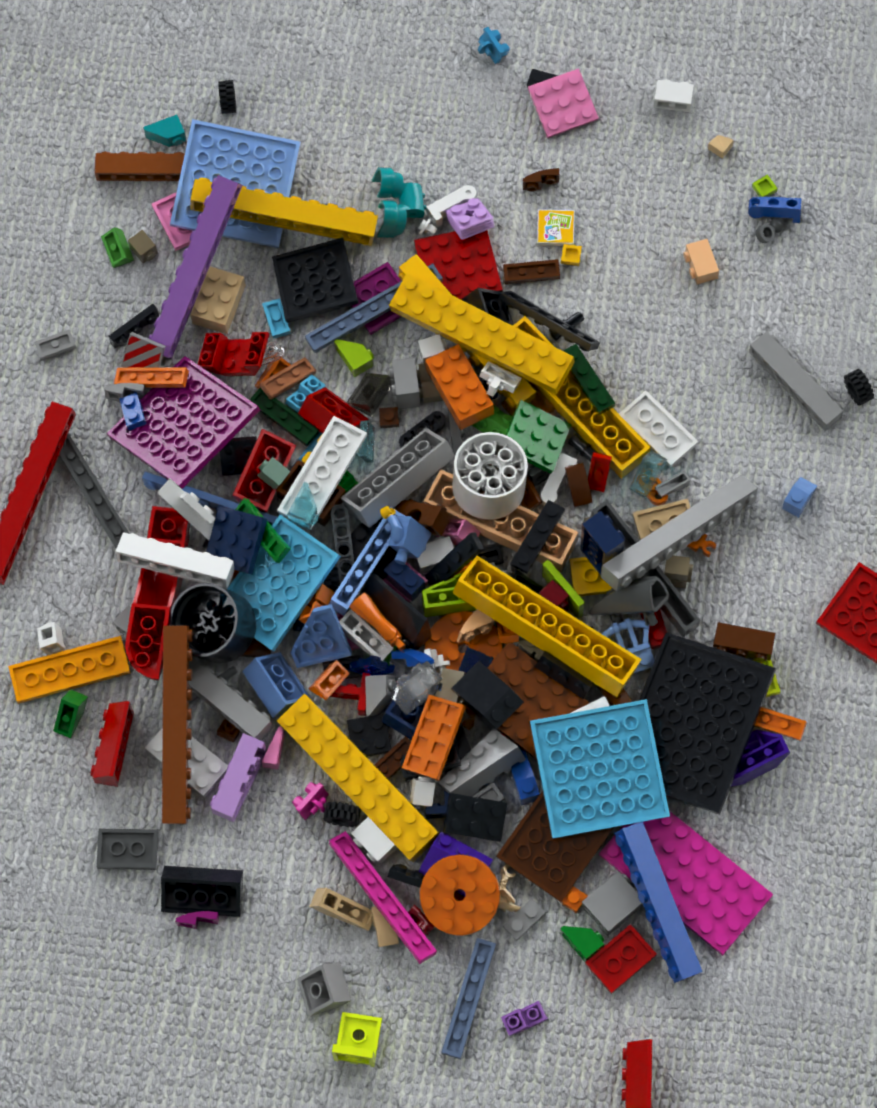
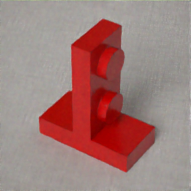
[330,673,371,716]

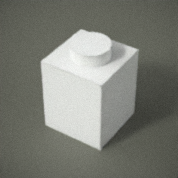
[410,775,435,806]

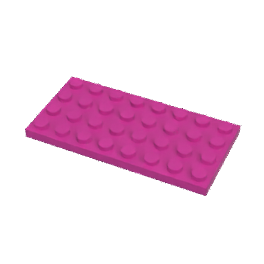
[599,811,773,956]

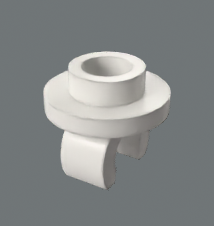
[418,218,437,237]

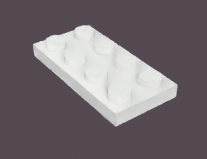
[619,390,698,468]
[145,728,228,798]

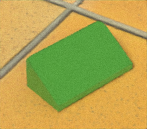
[101,227,134,268]

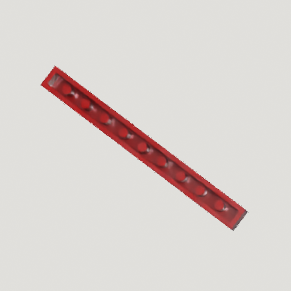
[0,401,76,585]

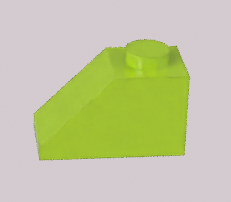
[334,339,374,377]

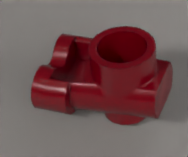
[408,904,435,936]

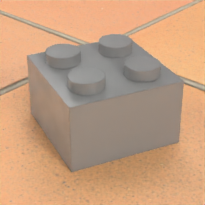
[389,358,420,409]

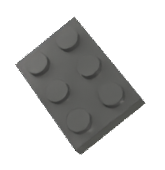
[96,828,159,870]

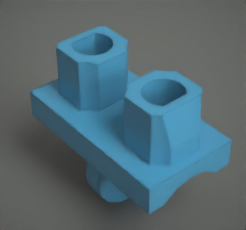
[477,27,510,64]

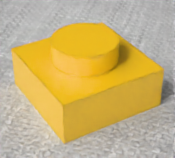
[561,244,582,266]

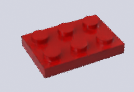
[585,924,657,994]

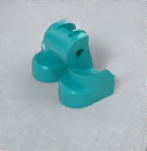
[371,167,426,238]

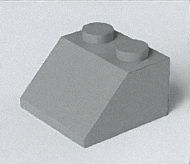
[297,963,351,1017]

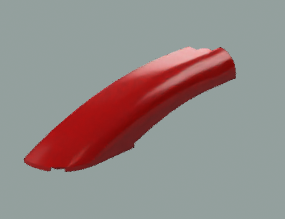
[125,506,190,681]

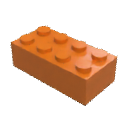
[425,344,494,430]

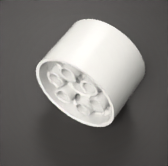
[452,432,528,519]

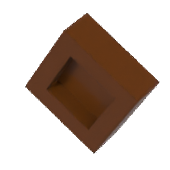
[379,407,399,428]

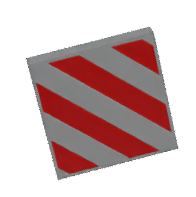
[121,332,166,368]

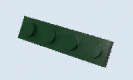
[563,344,615,415]
[249,388,319,447]

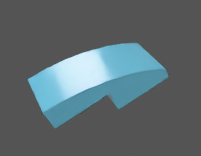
[285,374,326,413]

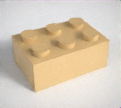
[190,266,246,334]

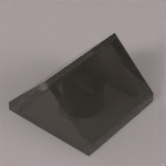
[346,373,391,417]

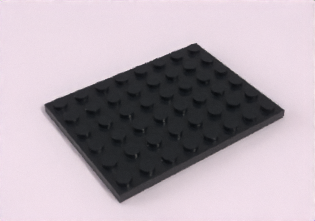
[639,632,776,815]

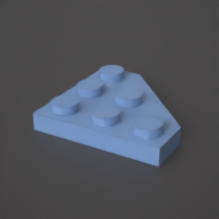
[290,604,352,668]

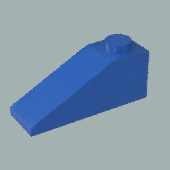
[510,746,540,806]

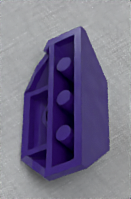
[731,729,790,787]

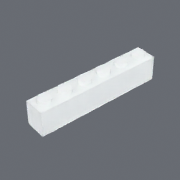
[116,532,234,589]

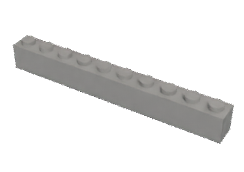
[601,475,758,591]
[113,605,273,740]

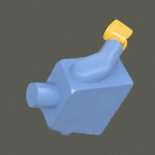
[380,506,431,565]

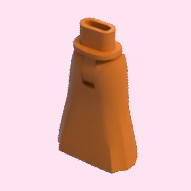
[349,592,406,651]

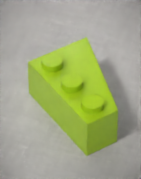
[421,573,477,617]

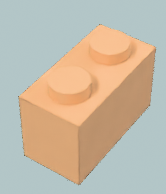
[683,239,719,284]

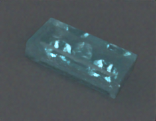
[358,420,375,463]

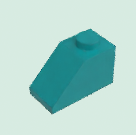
[143,114,187,147]

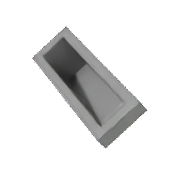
[655,471,691,497]

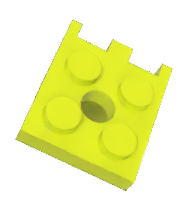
[332,1012,382,1067]

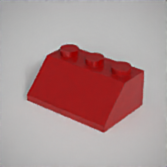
[298,387,369,433]

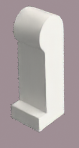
[427,185,476,228]
[541,453,578,506]

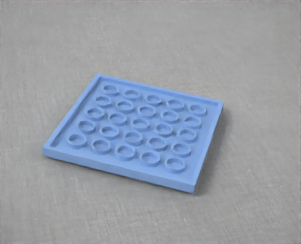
[170,119,300,248]

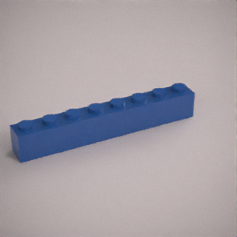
[615,821,703,983]

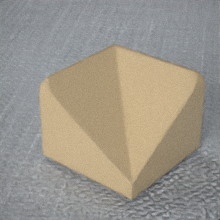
[708,135,734,159]

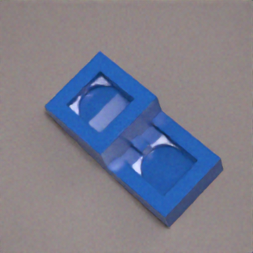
[391,649,434,667]

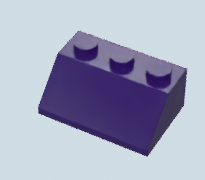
[418,831,493,897]

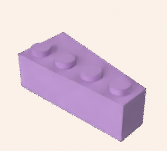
[210,733,267,822]

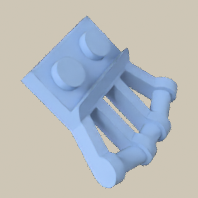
[602,618,655,674]

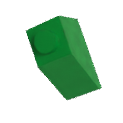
[53,689,88,739]
[560,926,605,962]

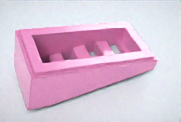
[261,726,285,770]

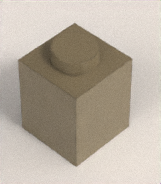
[128,230,158,263]

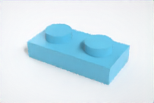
[262,298,291,339]

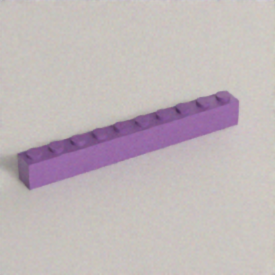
[148,175,243,358]

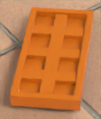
[402,694,466,781]

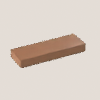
[260,357,316,400]

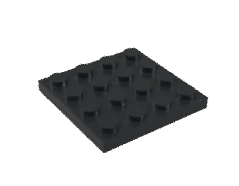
[272,237,359,323]

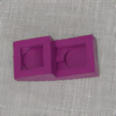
[175,911,219,929]

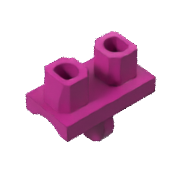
[292,782,329,820]

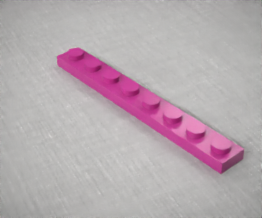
[329,831,437,964]

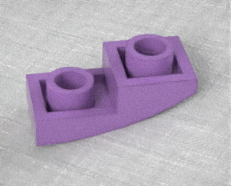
[501,1001,548,1036]

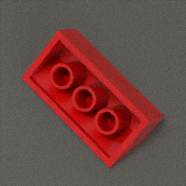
[232,429,296,513]
[91,701,134,787]
[621,1039,652,1108]

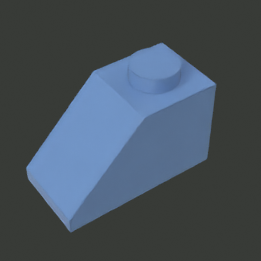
[782,477,817,518]

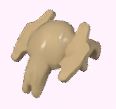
[498,864,521,912]

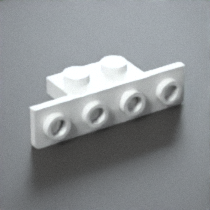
[157,478,216,540]

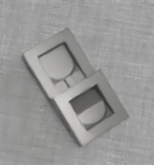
[104,383,147,402]

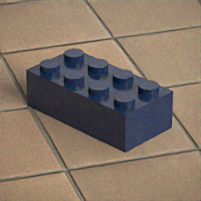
[580,511,625,576]

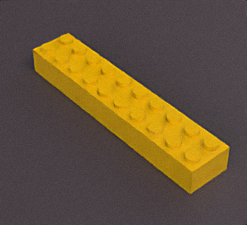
[190,178,378,246]
[389,273,575,395]
[513,316,651,479]
[453,556,641,697]
[277,693,440,863]

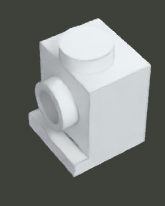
[37,622,66,655]

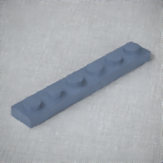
[441,938,496,1060]

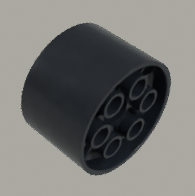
[169,583,256,663]

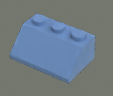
[242,652,311,718]

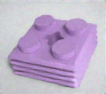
[446,198,494,240]

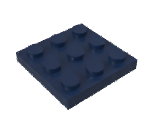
[206,505,267,575]

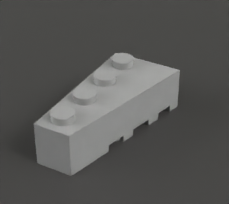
[438,730,526,796]

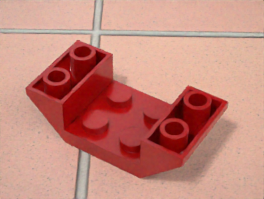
[198,332,270,376]

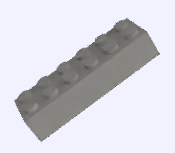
[341,428,455,528]

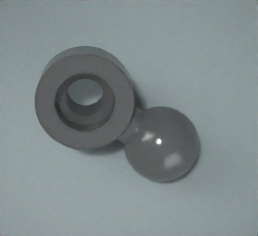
[756,218,784,243]

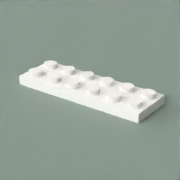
[277,416,367,530]

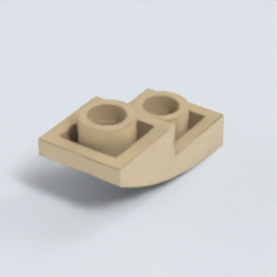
[371,906,399,947]

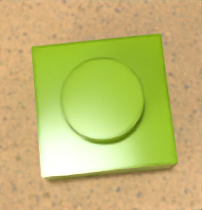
[752,174,778,197]

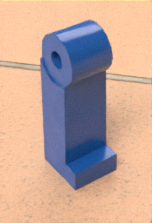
[748,197,801,223]

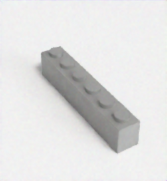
[749,332,843,431]

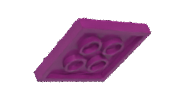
[351,262,402,335]

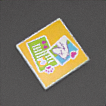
[537,209,575,246]

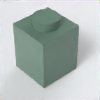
[257,457,290,490]

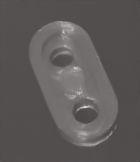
[261,341,284,366]

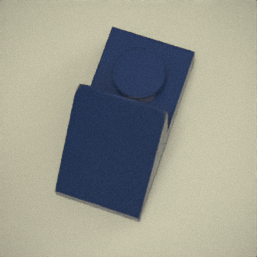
[425,791,449,819]

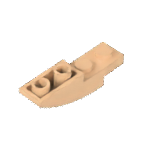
[457,609,497,643]

